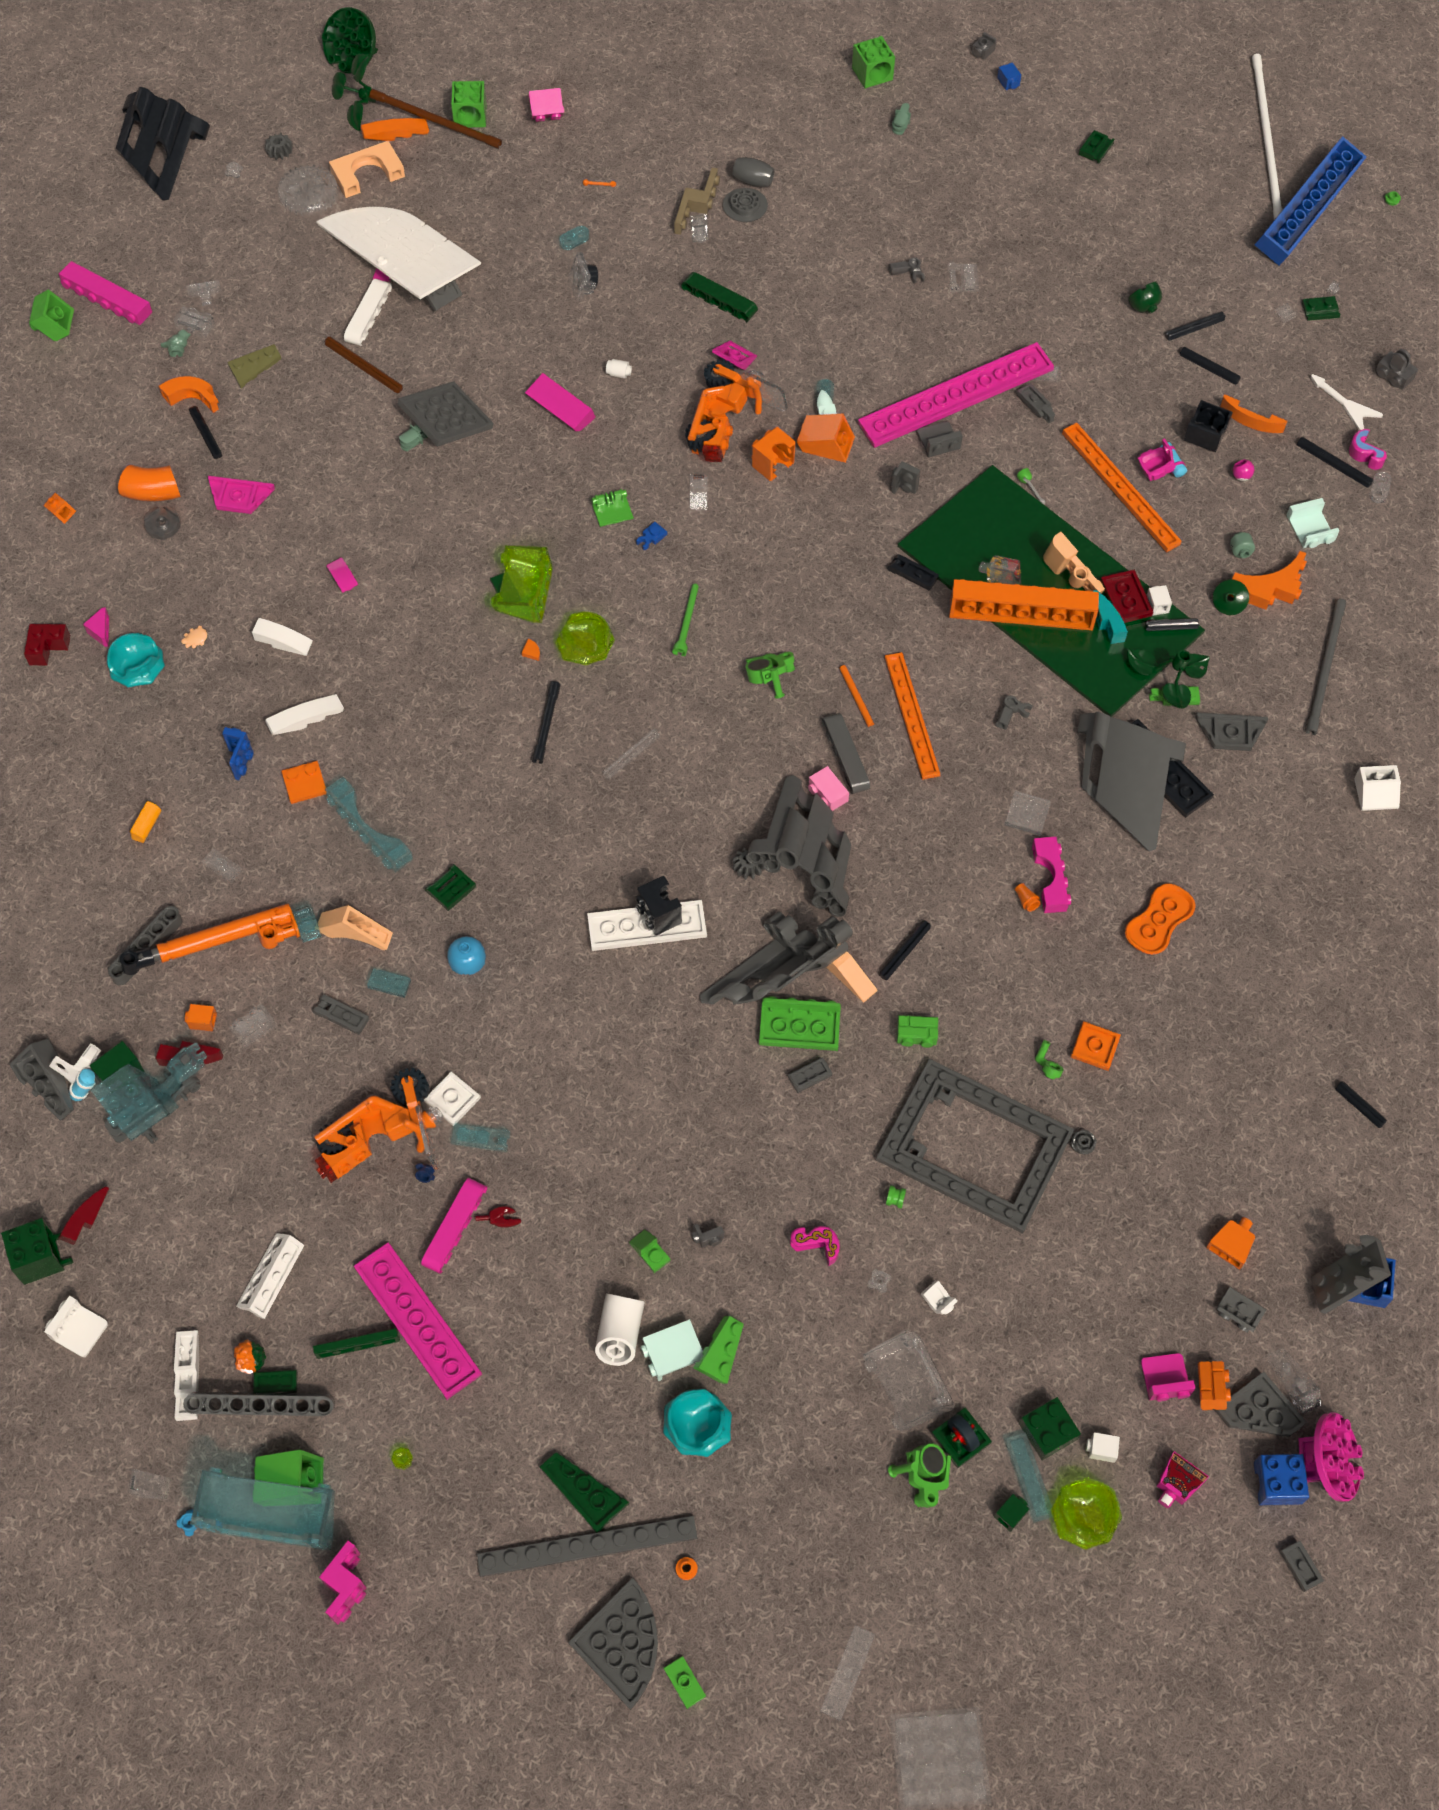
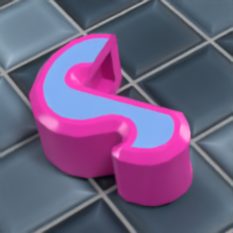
[1348,429,1387,470]

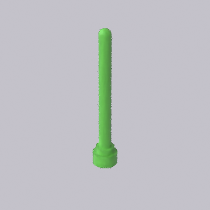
[672,584,699,656]

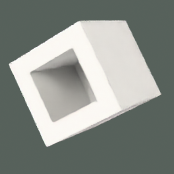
[1147,585,1172,615]
[1086,1432,1120,1463]

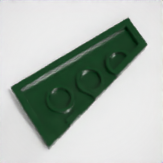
[540,1453,629,1533]

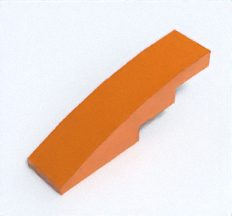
[361,118,429,141]

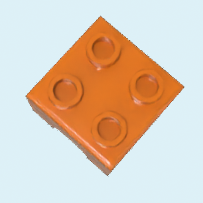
[751,427,795,481]

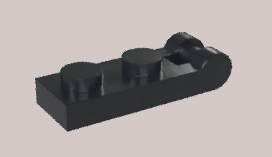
[887,554,939,591]

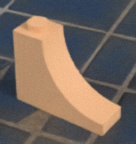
[316,905,393,950]

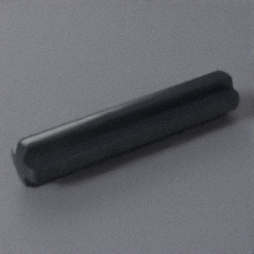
[1145,618,1199,631]
[1335,1081,1387,1128]

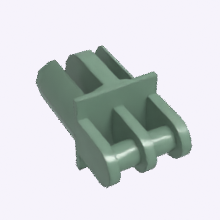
[892,103,911,135]
[399,424,428,451]

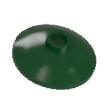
[1213,579,1249,615]

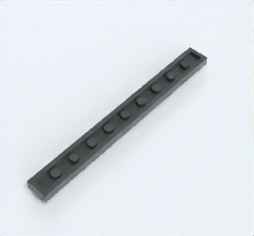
[477,1516,698,1577]

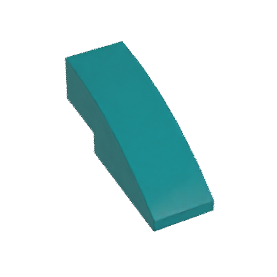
[1093,590,1128,644]

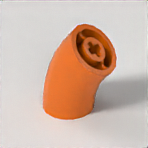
[118,465,181,501]

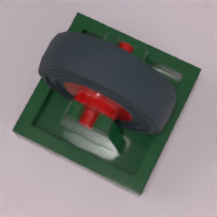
[931,1407,992,1468]

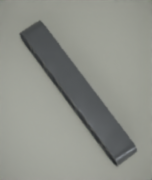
[183,1392,335,1416]

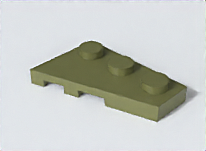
[227,344,281,388]

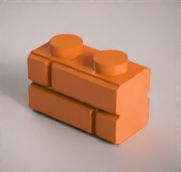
[1198,1361,1231,1410]

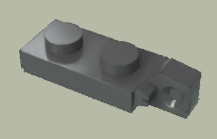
[1016,383,1055,423]

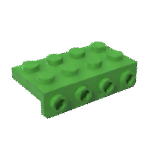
[759,996,841,1051]

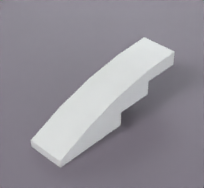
[265,694,344,735]
[174,1330,199,1421]

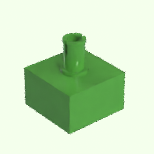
[29,289,74,341]

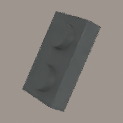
[1217,1287,1267,1333]

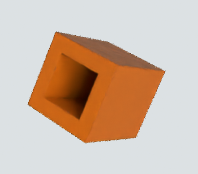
[185,1004,217,1031]

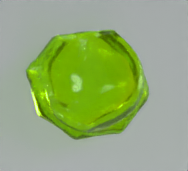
[555,612,615,665]
[1051,1477,1122,1550]

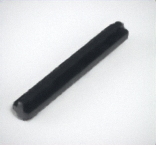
[1165,311,1226,341]
[1180,347,1241,385]
[189,406,222,459]
[879,920,931,980]

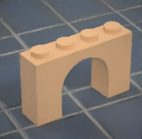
[329,141,405,198]

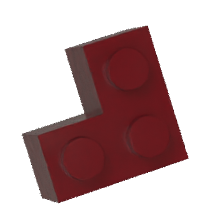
[24,624,71,666]

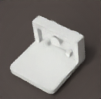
[44,1296,108,1357]

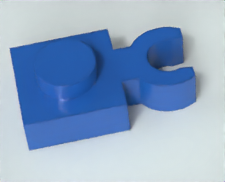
[636,522,667,550]

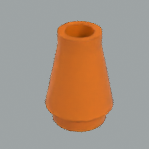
[1015,883,1040,912]

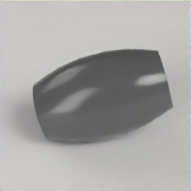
[732,157,775,187]

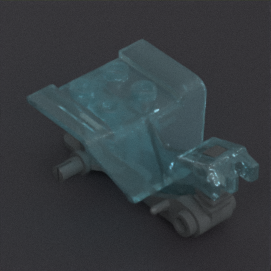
[91,1042,207,1144]

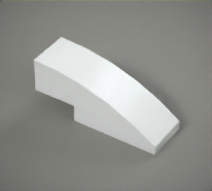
[252,618,313,656]

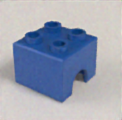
[1348,1258,1396,1308]
[1254,1454,1309,1505]

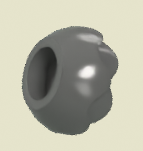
[1071,1130,1097,1155]

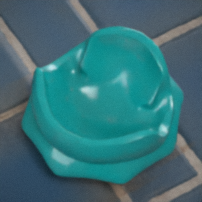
[107,633,165,687]
[663,1389,732,1457]

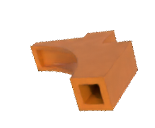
[1228,551,1307,610]

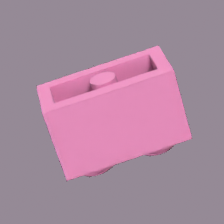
[808,766,849,811]

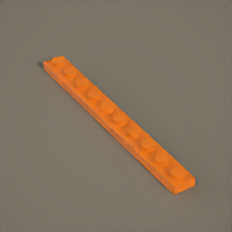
[1062,423,1182,553]

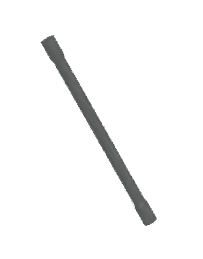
[1306,599,1346,735]

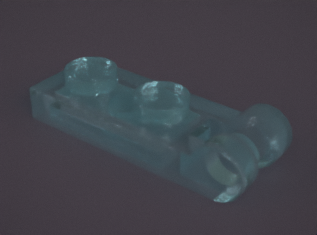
[451,1124,511,1152]

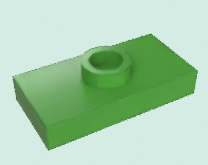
[664,1656,706,1709]

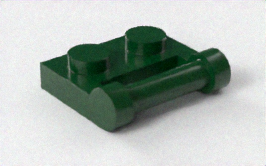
[425,864,476,911]

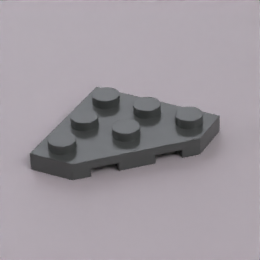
[1215,1372,1307,1437]

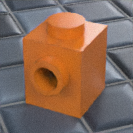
[43,493,76,524]

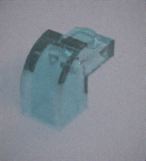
[293,905,322,943]

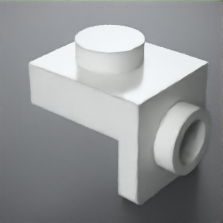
[921,1280,957,1314]

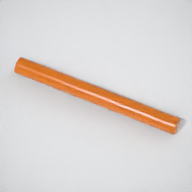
[839,665,874,727]

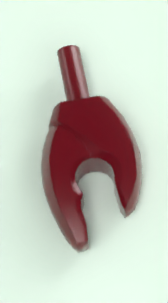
[475,1206,522,1228]

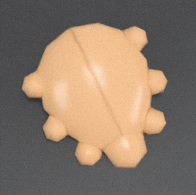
[181,625,207,648]

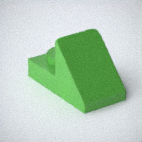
[629,1230,671,1273]

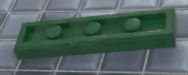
[313,1328,400,1359]

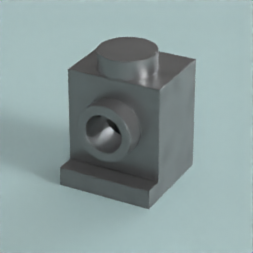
[972,32,997,60]

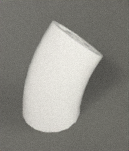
[595,1293,645,1366]

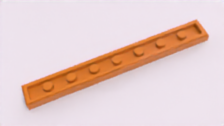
[884,652,940,780]

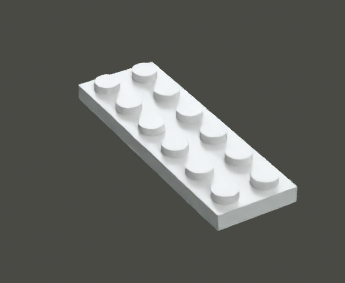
[587,900,707,951]

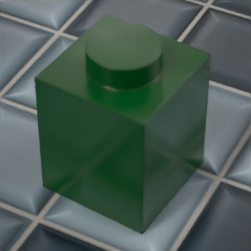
[994,1494,1029,1532]

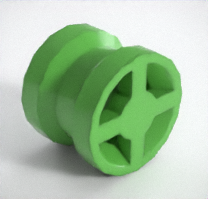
[886,1185,906,1209]

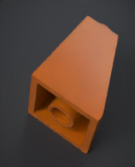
[797,413,855,463]

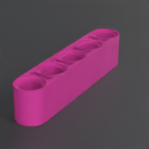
[421,1178,487,1274]

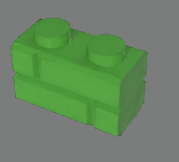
[897,1015,938,1048]

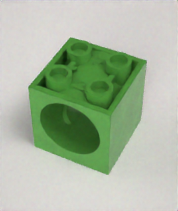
[852,36,895,88]
[451,81,487,127]

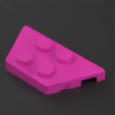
[208,476,275,514]

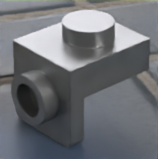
[691,1223,724,1248]

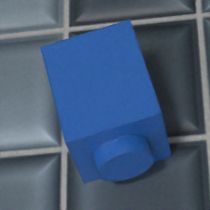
[997,62,1021,90]

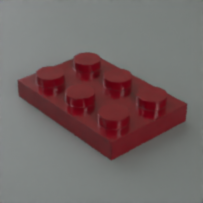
[1100,569,1154,623]

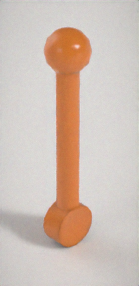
[583,179,616,187]

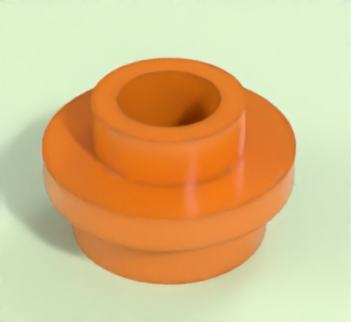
[676,1557,698,1580]

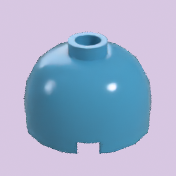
[447,936,486,975]

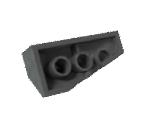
[9,1039,74,1121]

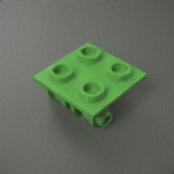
[591,489,634,527]

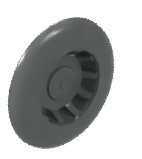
[723,188,768,222]

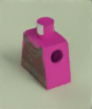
[1157,1451,1209,1509]

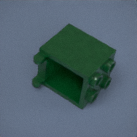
[1,1218,74,1285]

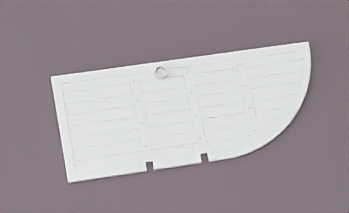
[316,207,481,299]

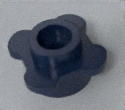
[415,1163,435,1183]

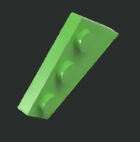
[693,1316,744,1384]

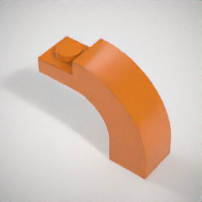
[159,376,219,413]

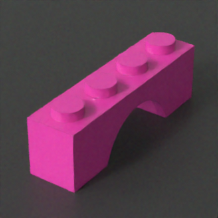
[1032,837,1071,913]

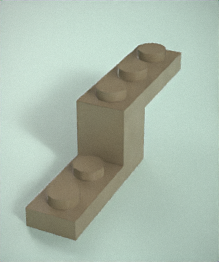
[674,168,720,235]

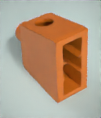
[1206,1217,1255,1270]

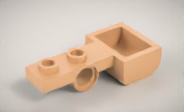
[1043,532,1105,594]

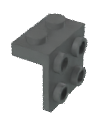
[917,421,963,457]

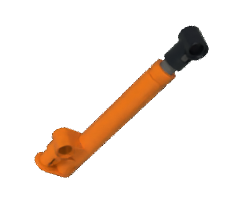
[120,903,300,975]

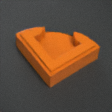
[522,639,540,661]

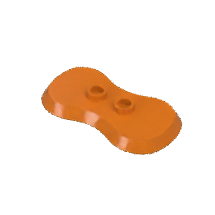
[1125,883,1195,955]

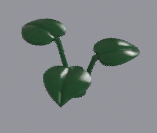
[331,54,376,131]
[1127,648,1210,709]

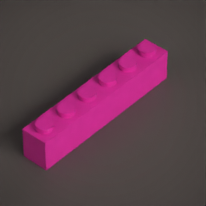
[59,261,152,325]

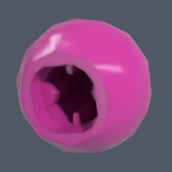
[1232,459,1255,481]

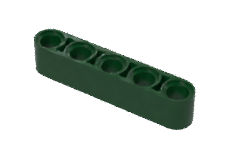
[681,272,758,323]

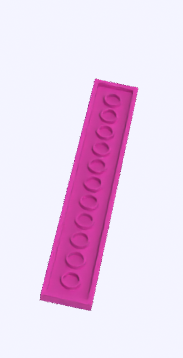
[858,342,1054,448]

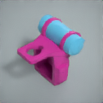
[1138,438,1187,481]

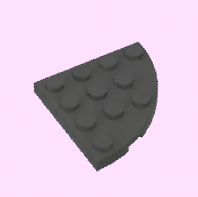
[568,1578,658,1710]

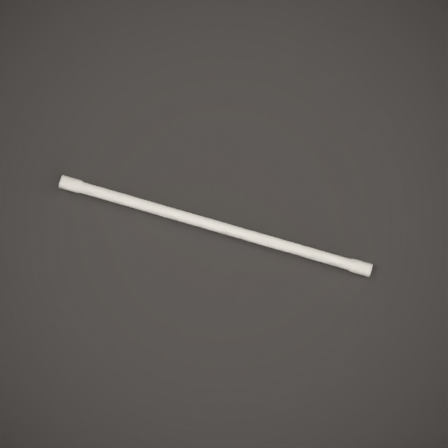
[1252,54,1283,220]

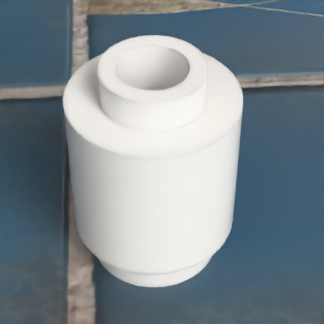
[606,359,632,379]

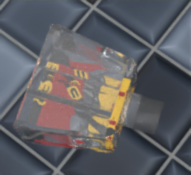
[979,556,1021,585]

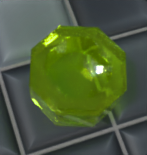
[391,1447,413,1470]

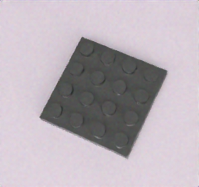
[397,381,494,447]

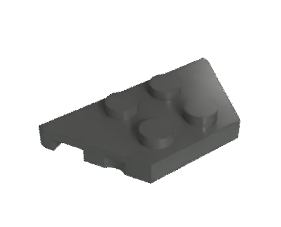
[1196,713,1268,751]

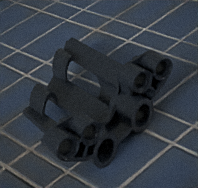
[116,87,210,201]

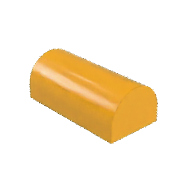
[130,801,162,843]

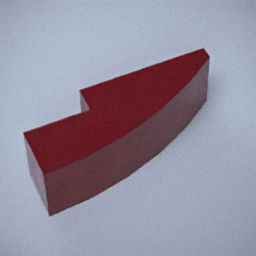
[155,1041,223,1067]
[59,1186,109,1245]

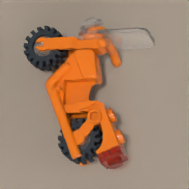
[685,359,788,462]
[314,1068,443,1183]

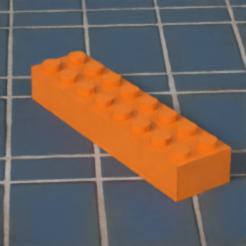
[949,579,1099,631]

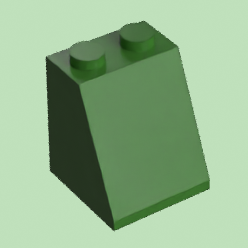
[253,1449,324,1504]

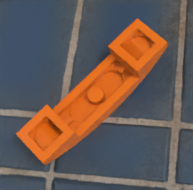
[1220,394,1288,433]

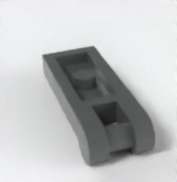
[312,995,369,1035]

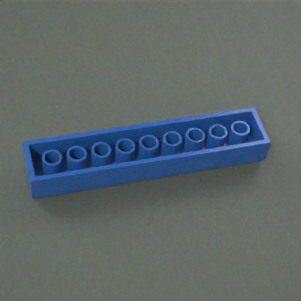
[1255,136,1367,266]

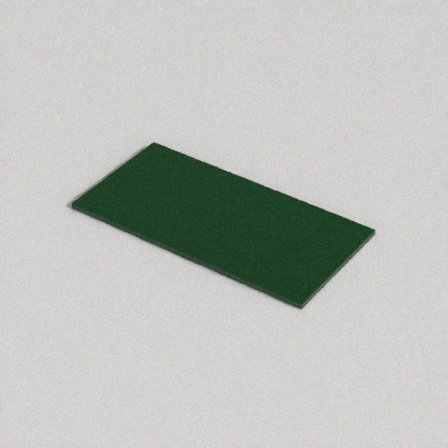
[898,465,1205,717]

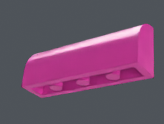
[525,373,595,431]

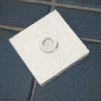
[424,1072,481,1126]

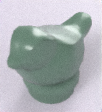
[161,330,191,357]

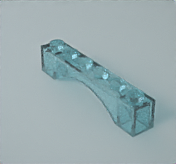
[325,777,413,873]

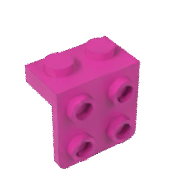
[1141,1353,1196,1402]

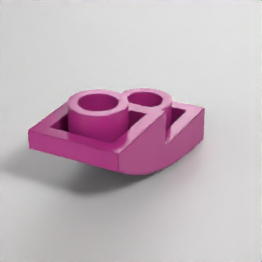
[326,557,358,593]

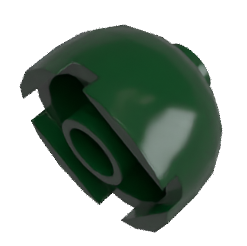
[1128,282,1162,314]

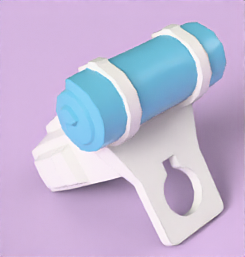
[49,1043,101,1101]

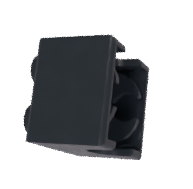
[1184,400,1233,453]
[635,876,682,935]

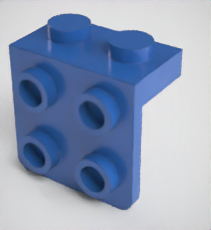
[222,727,254,781]

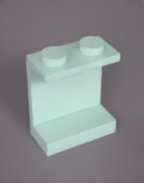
[1286,498,1339,548]
[640,1319,703,1381]

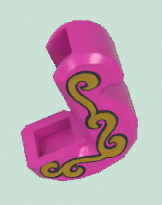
[790,1226,840,1266]

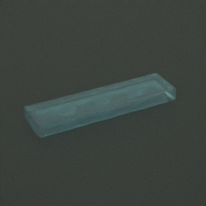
[1005,1432,1055,1523]

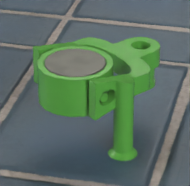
[745,652,795,698]
[888,1443,951,1508]

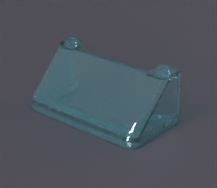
[190,1467,335,1550]

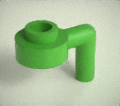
[1035,1040,1064,1079]

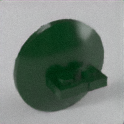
[322,7,378,74]

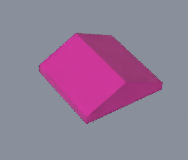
[712,341,757,370]

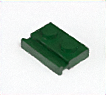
[1079,130,1115,163]
[1302,296,1341,321]

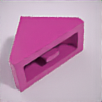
[83,607,109,647]

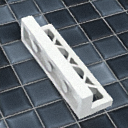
[236,1233,304,1319]

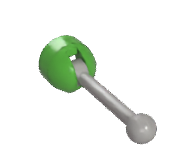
[1017,468,1045,504]

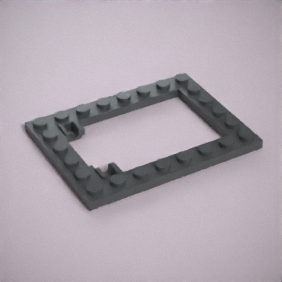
[876,1059,1074,1234]

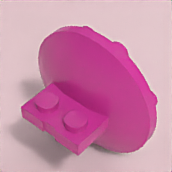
[1298,1412,1364,1502]

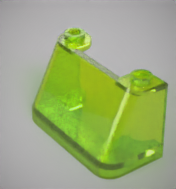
[491,545,553,623]

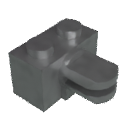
[1375,349,1418,390]

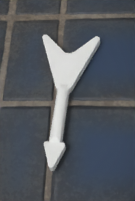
[1311,374,1383,430]

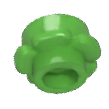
[1385,191,1401,206]

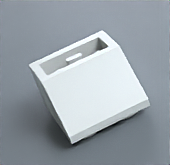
[1354,765,1401,811]

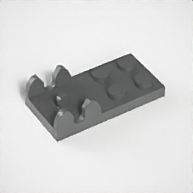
[1311,1235,1391,1314]

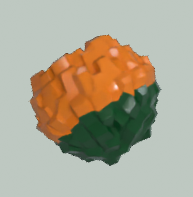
[234,1339,266,1374]

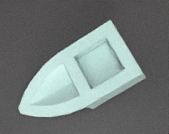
[817,390,837,415]

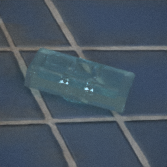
[367,969,411,998]

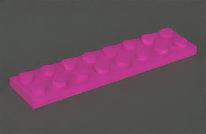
[354,1242,482,1400]

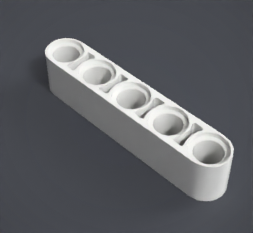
[344,279,392,346]

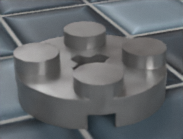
[144,507,181,540]

